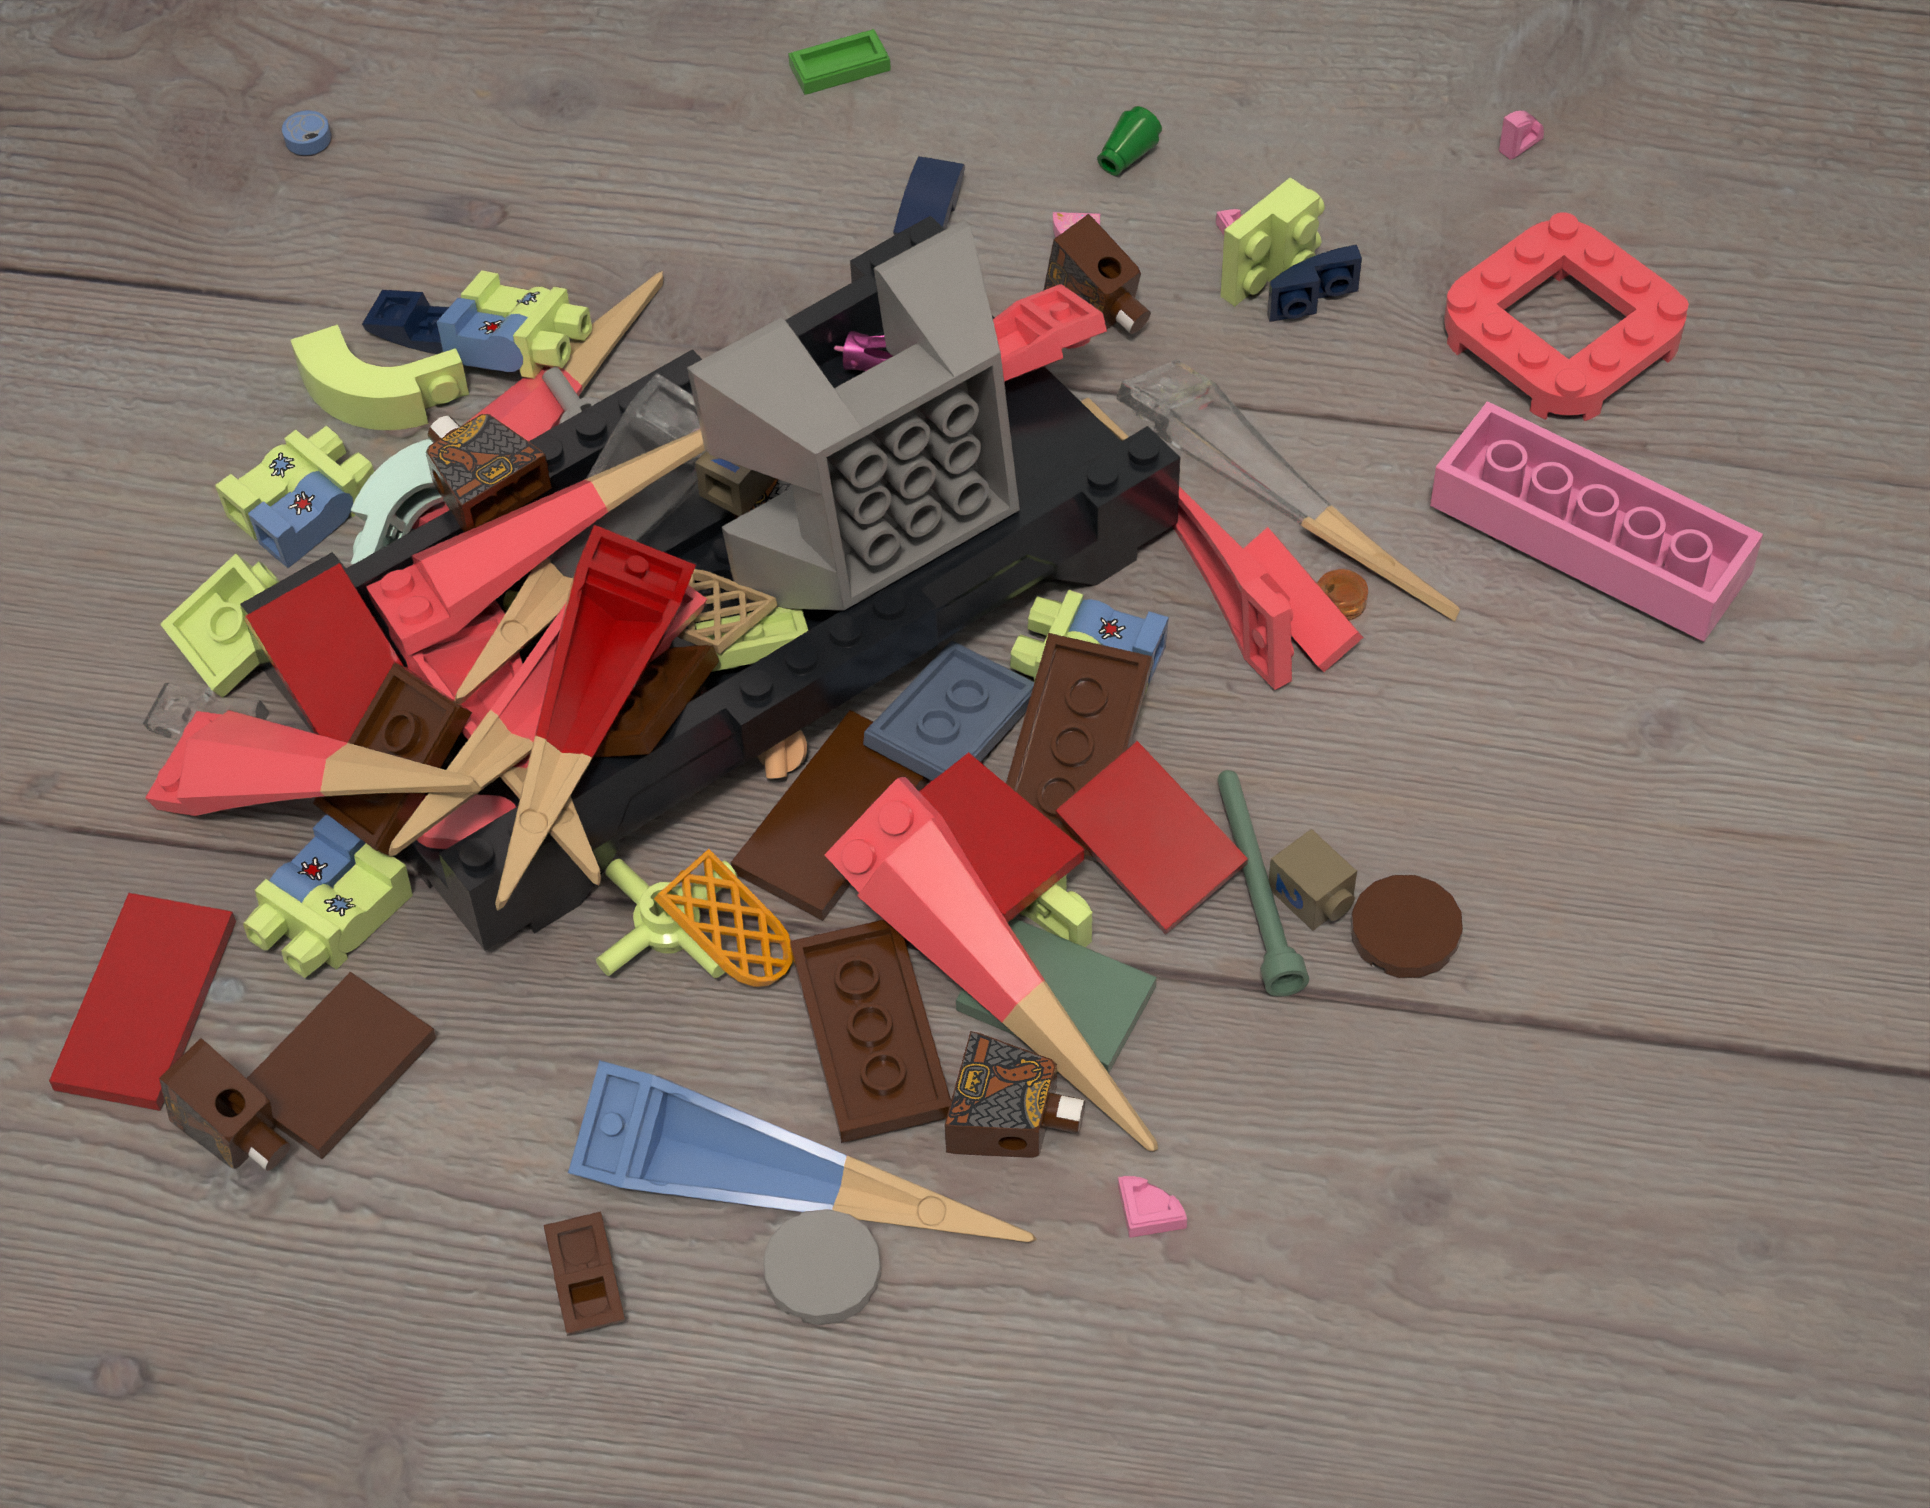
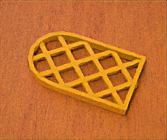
[654,849,793,987]

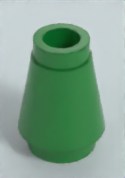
[1097,106,1162,176]

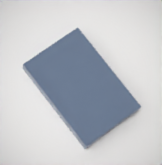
[863,640,1034,781]

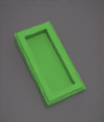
[788,29,891,95]

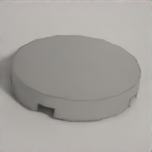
[763,1209,881,1325]

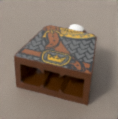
[1043,214,1151,334]
[425,414,552,532]
[945,1031,1085,1158]
[159,1038,290,1171]

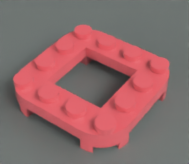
[1444,212,1689,421]

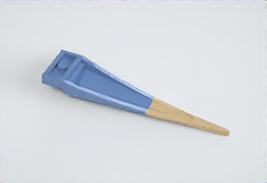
[568,1060,1037,1242]

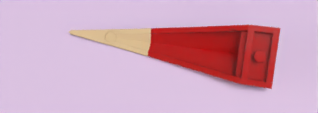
[495,525,696,911]

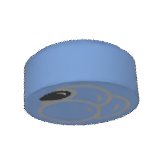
[282,110,331,155]

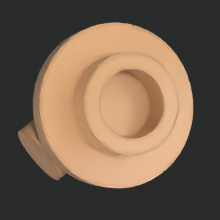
[758,730,807,779]

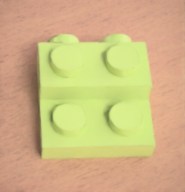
[1220,178,1325,307]
[160,554,280,698]

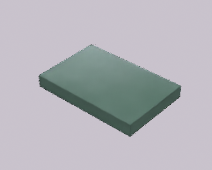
[956,918,1157,1073]

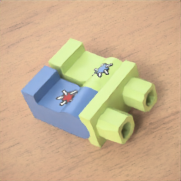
[437,270,592,379]
[215,426,374,568]
[1010,590,1169,695]
[243,814,413,978]

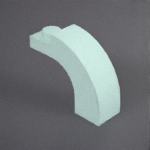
[351,439,444,565]

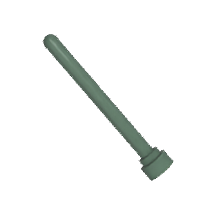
[1217,770,1309,997]

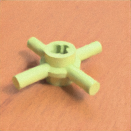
[596,859,737,978]

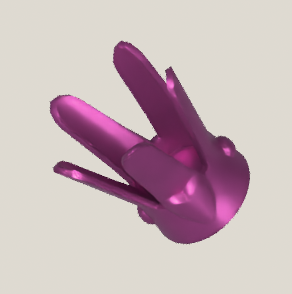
[834,331,893,371]

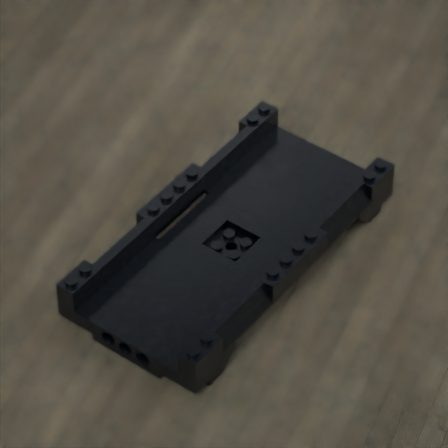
[240,216,1181,951]

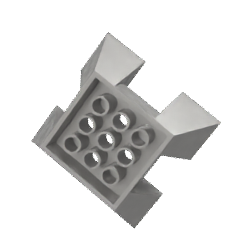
[687,220,1020,610]

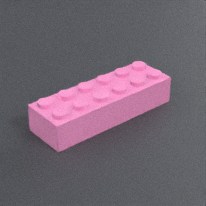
[1430,401,1763,642]

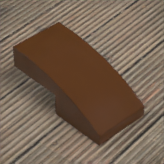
[543,1211,626,1336]

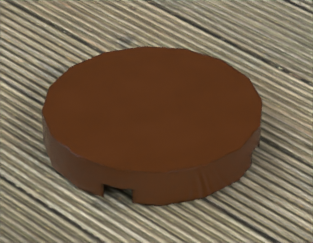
[1351,875,1463,978]

